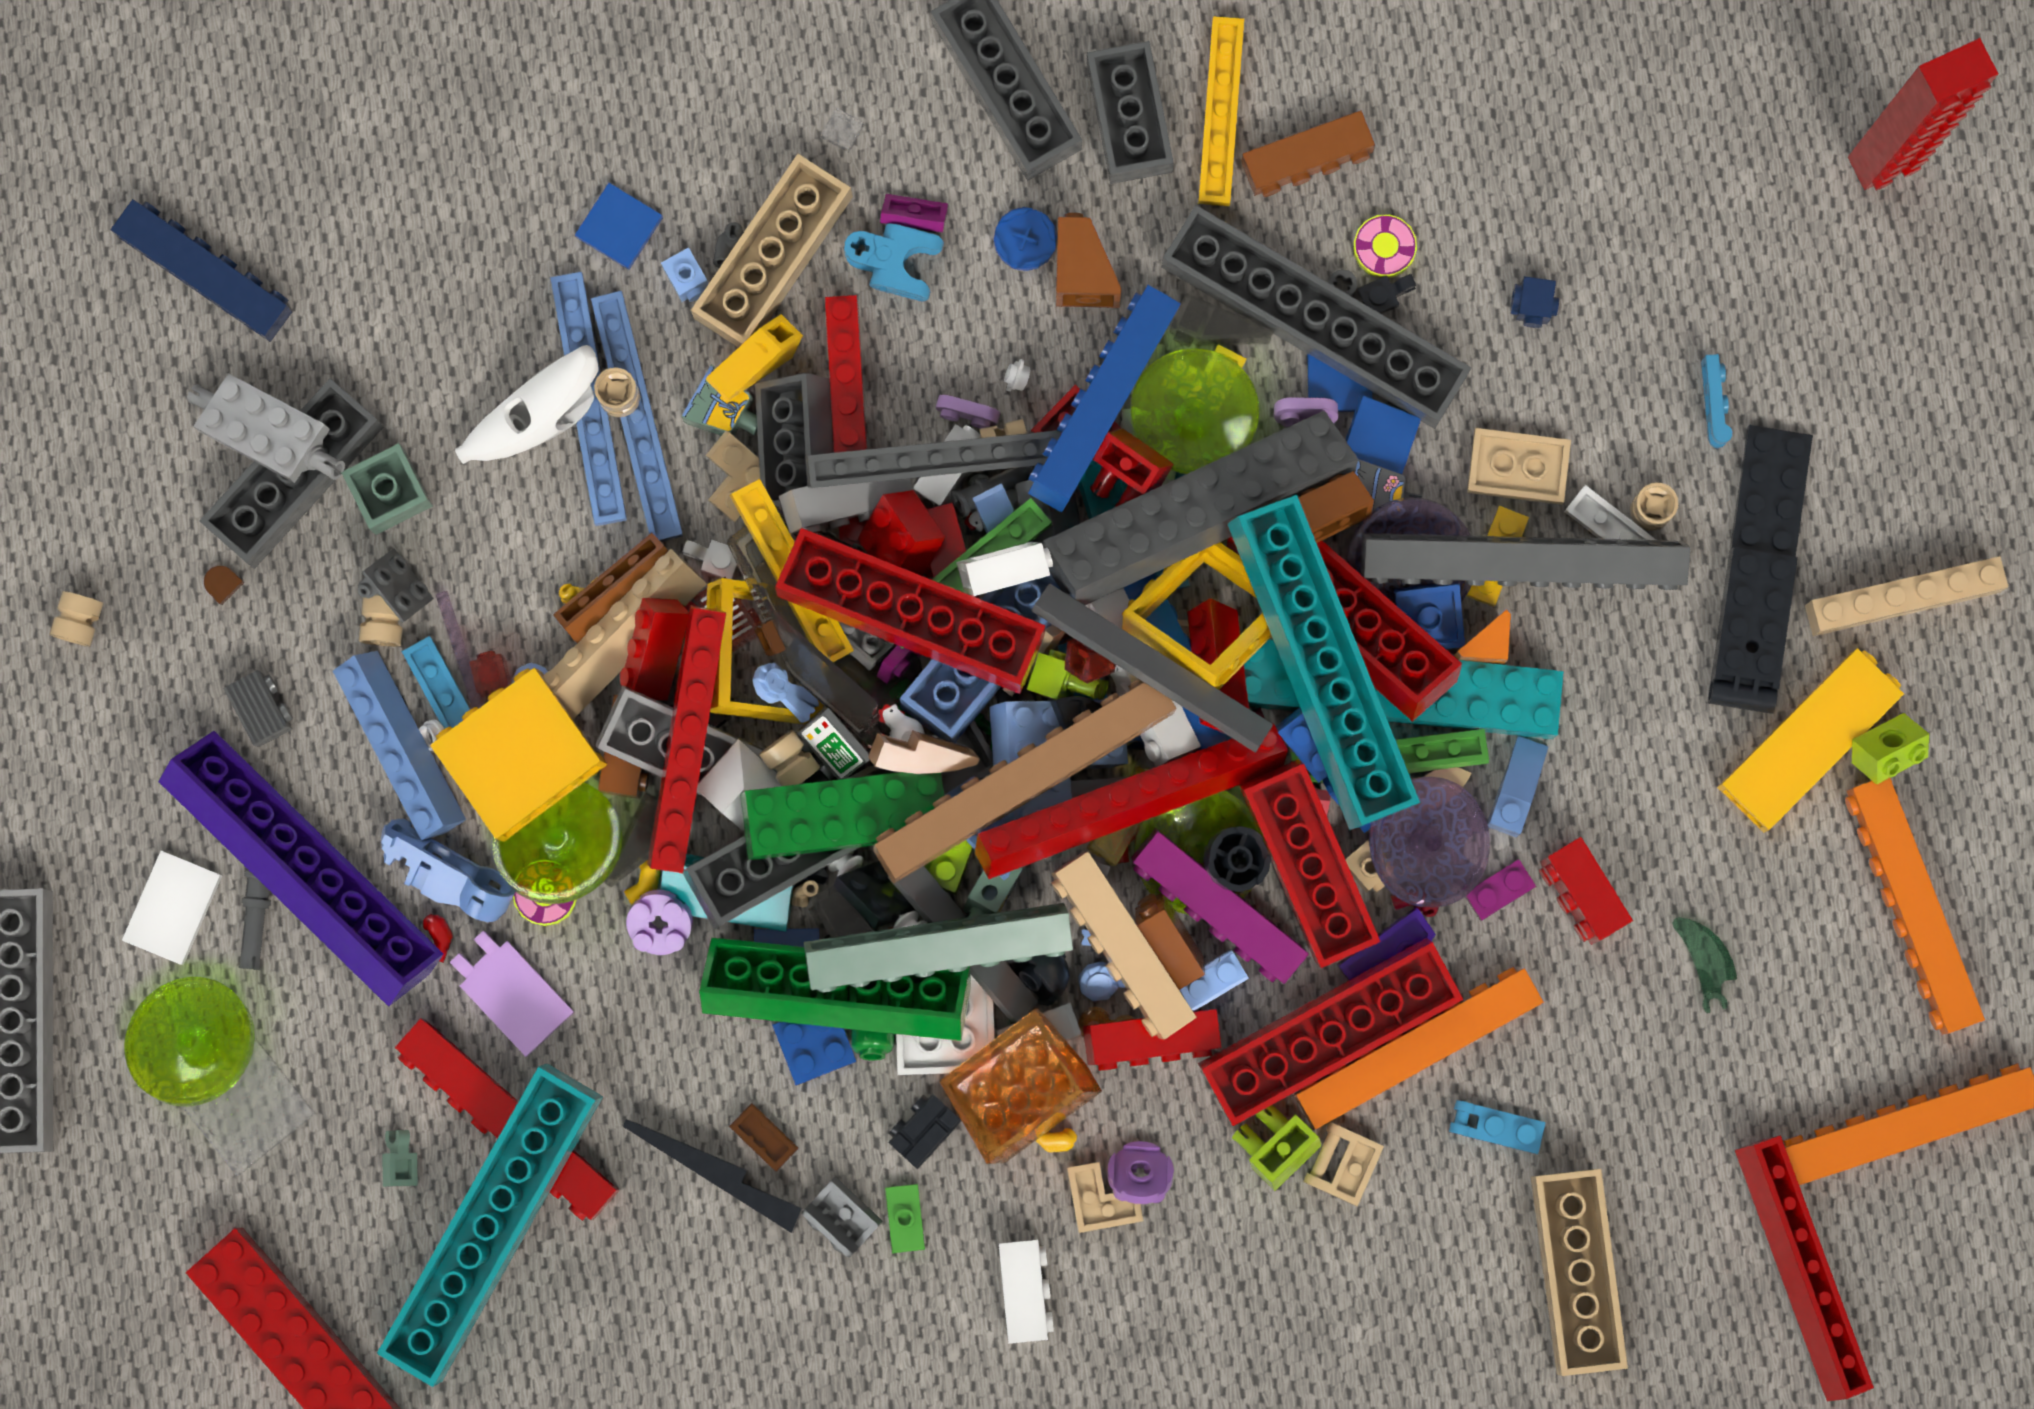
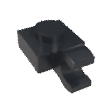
[1357,274,1416,314]

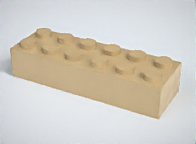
[691,154,853,348]
[1531,1169,1628,1376]

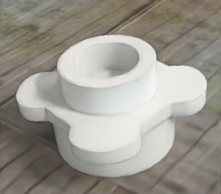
[1004,359,1030,392]

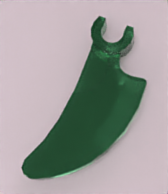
[1672,917,1737,1014]

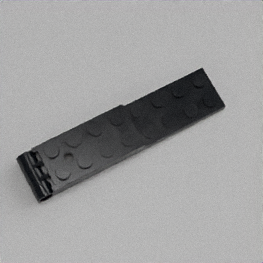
[1708,425,1813,714]

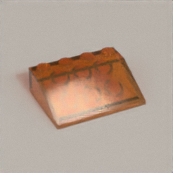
[939,1009,1102,1164]

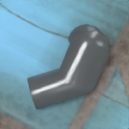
[713,222,744,268]

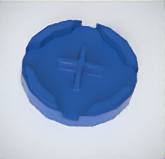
[994,207,1057,271]

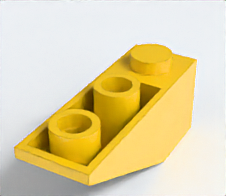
[706,314,803,402]

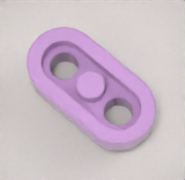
[936,395,1000,429]
[1274,398,1338,427]

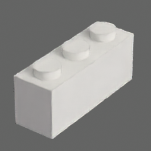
[999,1240,1054,1344]

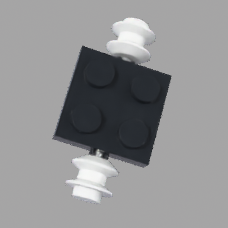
[828,851,927,929]

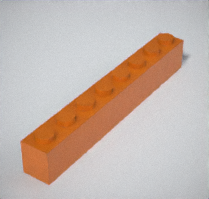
[1845,778,1985,1035]
[1294,966,1544,1130]
[1783,1063,2034,1185]

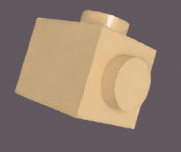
[1345,840,1392,893]

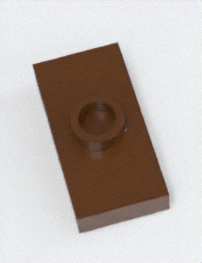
[729,1103,799,1172]

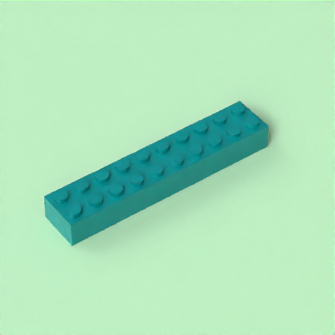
[1227,495,1420,830]
[1244,639,1564,740]
[376,1063,603,1387]

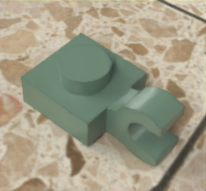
[382,1130,418,1187]

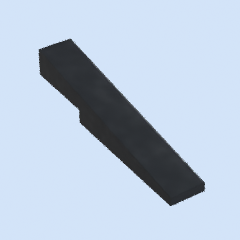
[623,1119,804,1233]

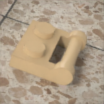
[1303,1122,1384,1206]

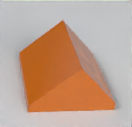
[1454,609,1511,665]

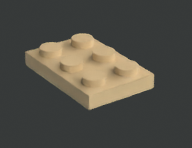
[1467,428,1571,505]

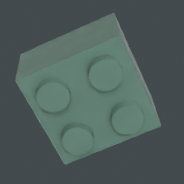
[341,443,433,535]

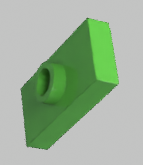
[885,1184,925,1253]

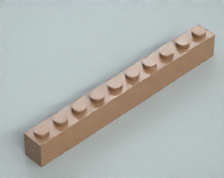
[873,679,1177,883]

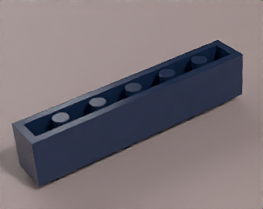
[110,199,292,342]

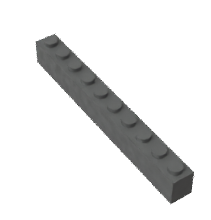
[1360,533,1690,590]

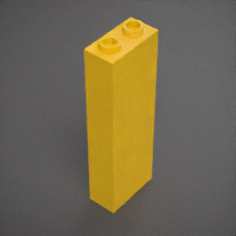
[1717,648,1904,833]

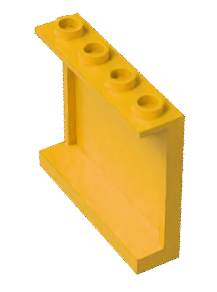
[430,668,608,842]

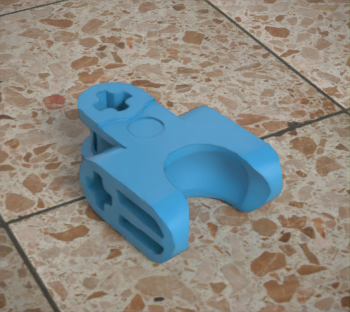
[844,223,944,302]

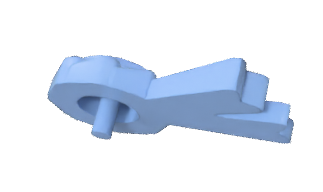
[753,663,819,723]
[1078,962,1126,1002]

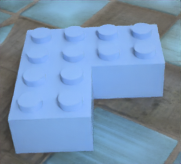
[989,700,1128,824]

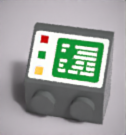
[796,707,870,781]

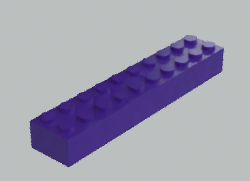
[158,731,443,1007]

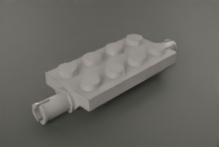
[187,373,345,483]

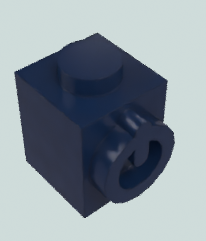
[1510,276,1559,328]

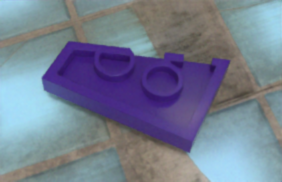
[1337,907,1436,981]

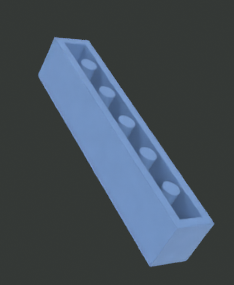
[333,651,466,841]

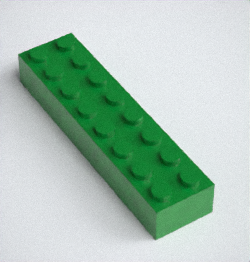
[699,937,971,1041]

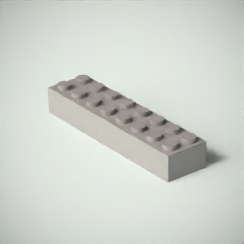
[0,888,53,1154]

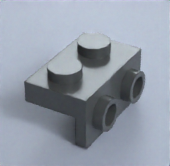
[801,1177,883,1257]

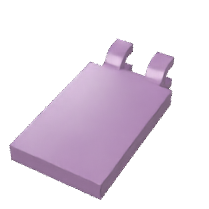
[450,931,574,1057]

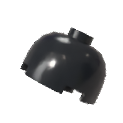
[1203,826,1271,892]
[1005,954,1070,1006]

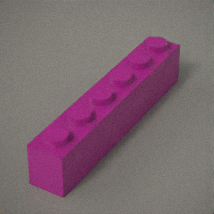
[1131,828,1309,984]

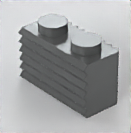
[223,670,293,748]

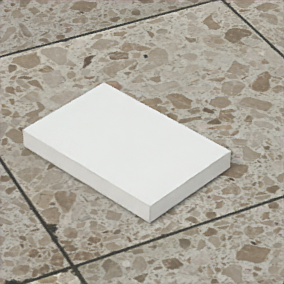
[122,851,222,965]

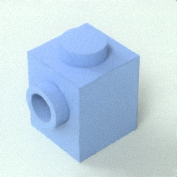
[661,248,708,302]

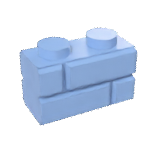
[1179,950,1249,1011]

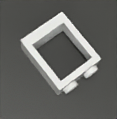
[956,542,1053,596]

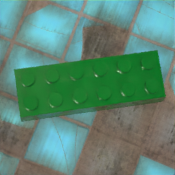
[740,772,944,860]

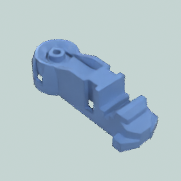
[381,819,516,922]

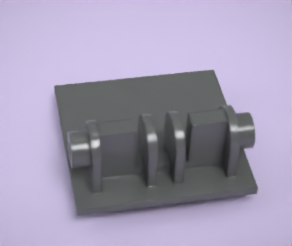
[358,549,434,623]

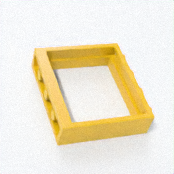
[1122,542,1272,690]
[707,578,826,724]

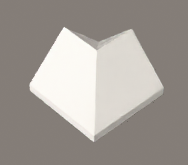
[697,739,781,831]

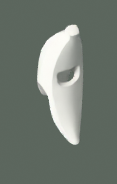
[455,345,598,464]

